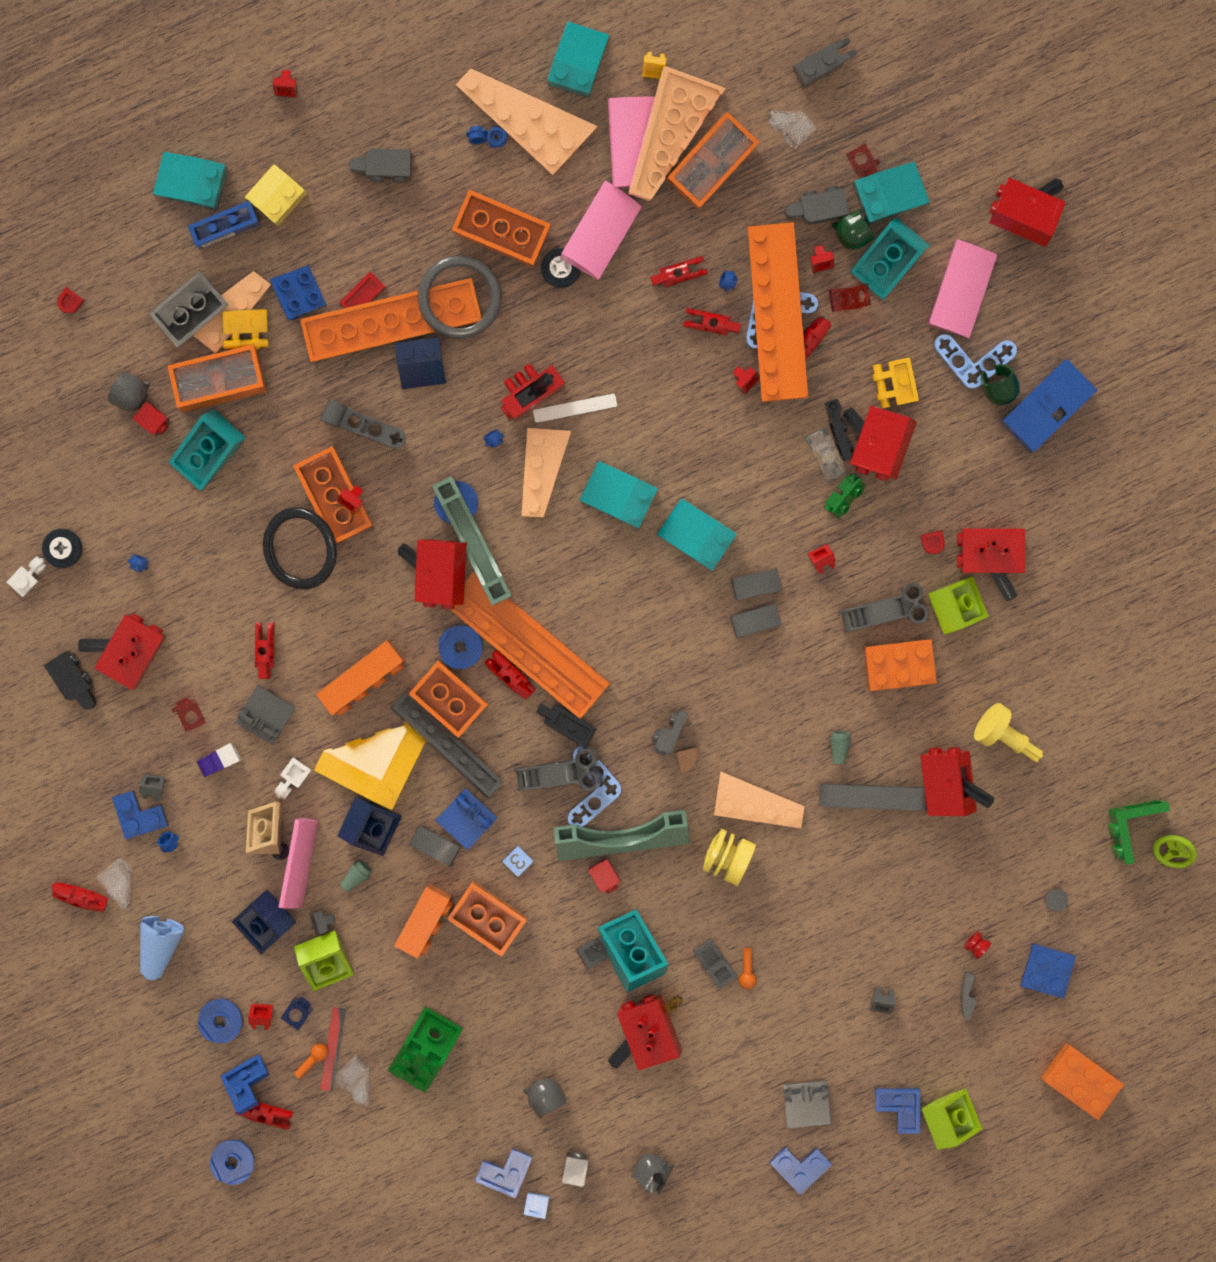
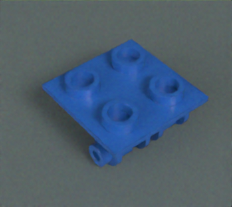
[270,265,326,321]
[435,788,497,850]

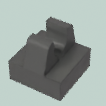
[139,774,166,801]
[309,910,336,934]
[870,987,896,1014]

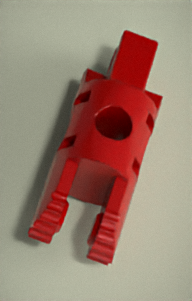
[650,255,708,288]
[683,308,741,336]
[803,317,832,360]
[255,622,275,679]
[484,650,535,700]
[51,882,108,912]
[235,1102,293,1130]

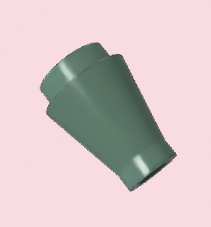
[830,731,852,764]
[340,860,372,892]

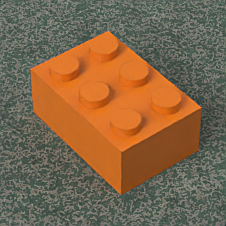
[863,639,937,691]
[409,660,488,738]
[447,881,527,957]
[394,884,453,959]
[1041,1042,1124,1120]

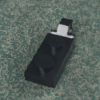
[824,399,854,462]
[537,704,597,748]

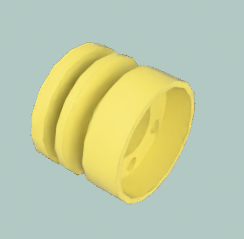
[703,829,756,886]

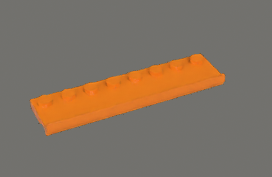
[748,222,809,403]
[450,571,610,719]

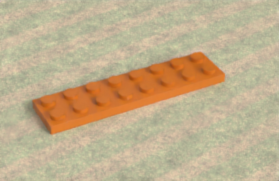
[300,278,482,363]

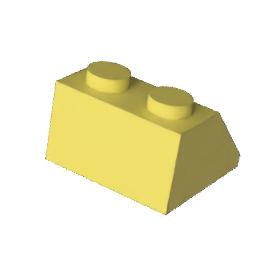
[245,165,307,226]

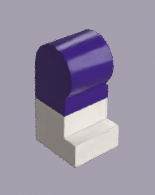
[196,742,242,777]

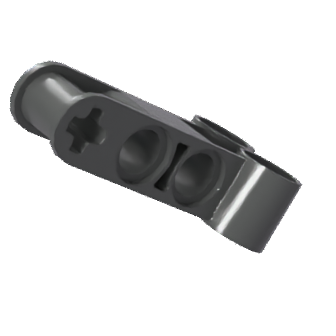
[320,399,406,448]
[838,583,928,633]
[514,747,603,791]

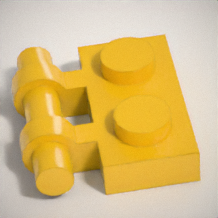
[221,309,268,350]
[872,357,919,409]

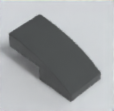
[731,569,782,600]
[730,604,781,638]
[409,825,461,867]
[576,936,609,969]
[693,938,738,989]
[960,970,977,1020]

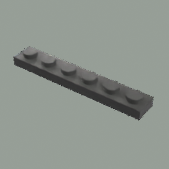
[390,691,503,798]

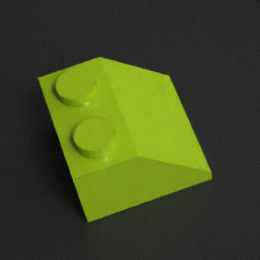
[928,576,989,635]
[294,930,354,991]
[922,1089,982,1150]

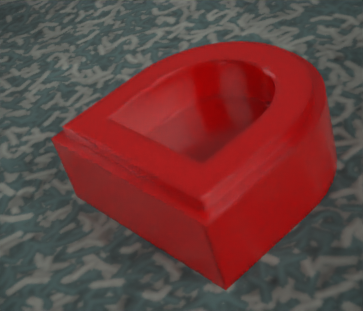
[57,287,85,314]
[920,530,945,555]

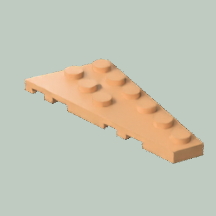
[628,66,726,201]
[456,69,598,176]

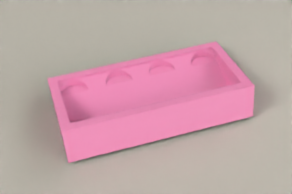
[608,97,655,188]
[560,181,642,280]
[927,239,997,339]
[279,817,319,908]

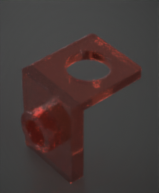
[846,144,880,177]
[829,283,871,312]
[171,697,206,732]

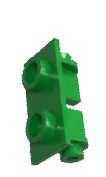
[824,473,865,519]

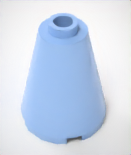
[140,916,184,980]

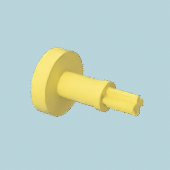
[974,703,1043,762]

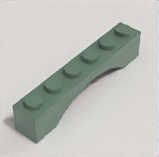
[432,476,512,606]
[554,810,690,861]

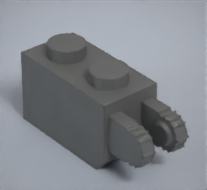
[793,38,857,89]
[349,149,412,183]
[784,186,849,225]

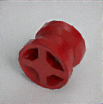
[963,931,991,959]

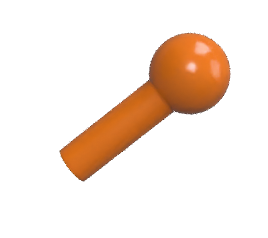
[739,948,757,989]
[294,1043,328,1079]

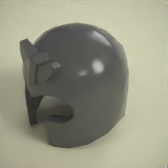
[108,371,150,411]
[523,1078,567,1119]
[631,1153,675,1195]

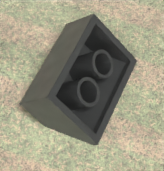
[148,270,228,347]

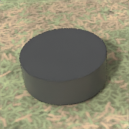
[1045,889,1068,911]

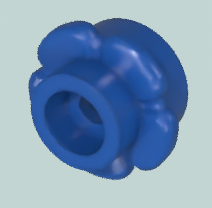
[466,126,488,144]
[486,126,507,148]
[719,270,737,292]
[483,429,504,448]
[128,554,149,572]
[158,832,179,852]

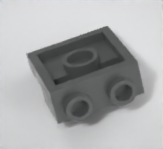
[652,709,688,756]

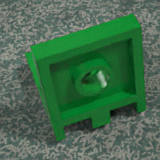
[1108,800,1170,865]
[387,1006,463,1093]

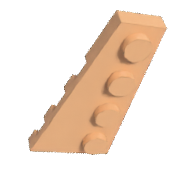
[193,271,272,353]
[522,428,571,518]
[714,771,804,828]

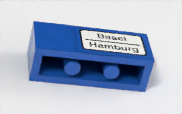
[188,201,261,250]

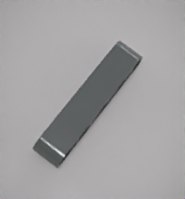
[819,784,927,810]

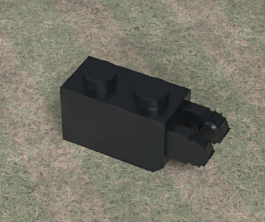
[44,651,97,710]

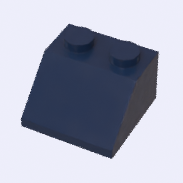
[395,337,446,390]
[337,796,402,856]
[232,890,296,954]

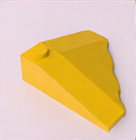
[314,722,426,810]

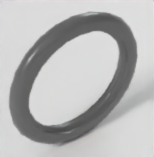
[418,255,502,339]

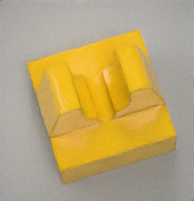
[642,52,667,79]

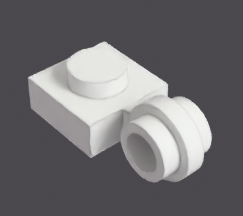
[7,556,47,597]
[274,757,311,800]

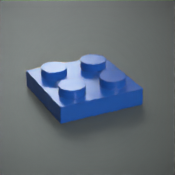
[1020,943,1076,999]

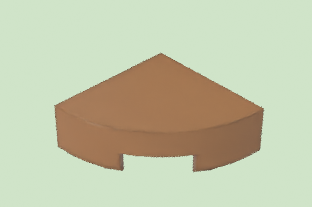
[676,747,698,774]

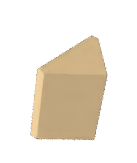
[246,801,283,854]

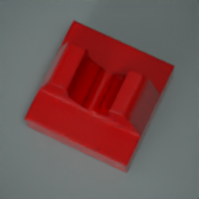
[273,70,297,98]
[810,245,834,274]
[733,366,760,395]
[337,485,363,514]
[807,544,836,574]
[248,1004,273,1030]

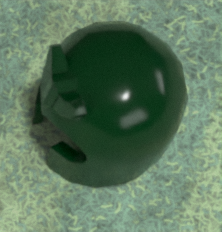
[831,209,874,250]
[981,364,1020,405]

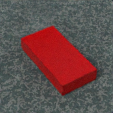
[339,272,386,308]

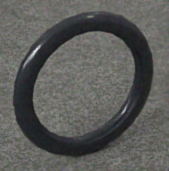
[263,507,337,590]

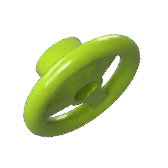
[1153,835,1197,868]

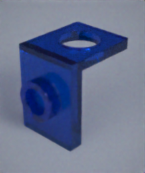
[281,996,313,1030]

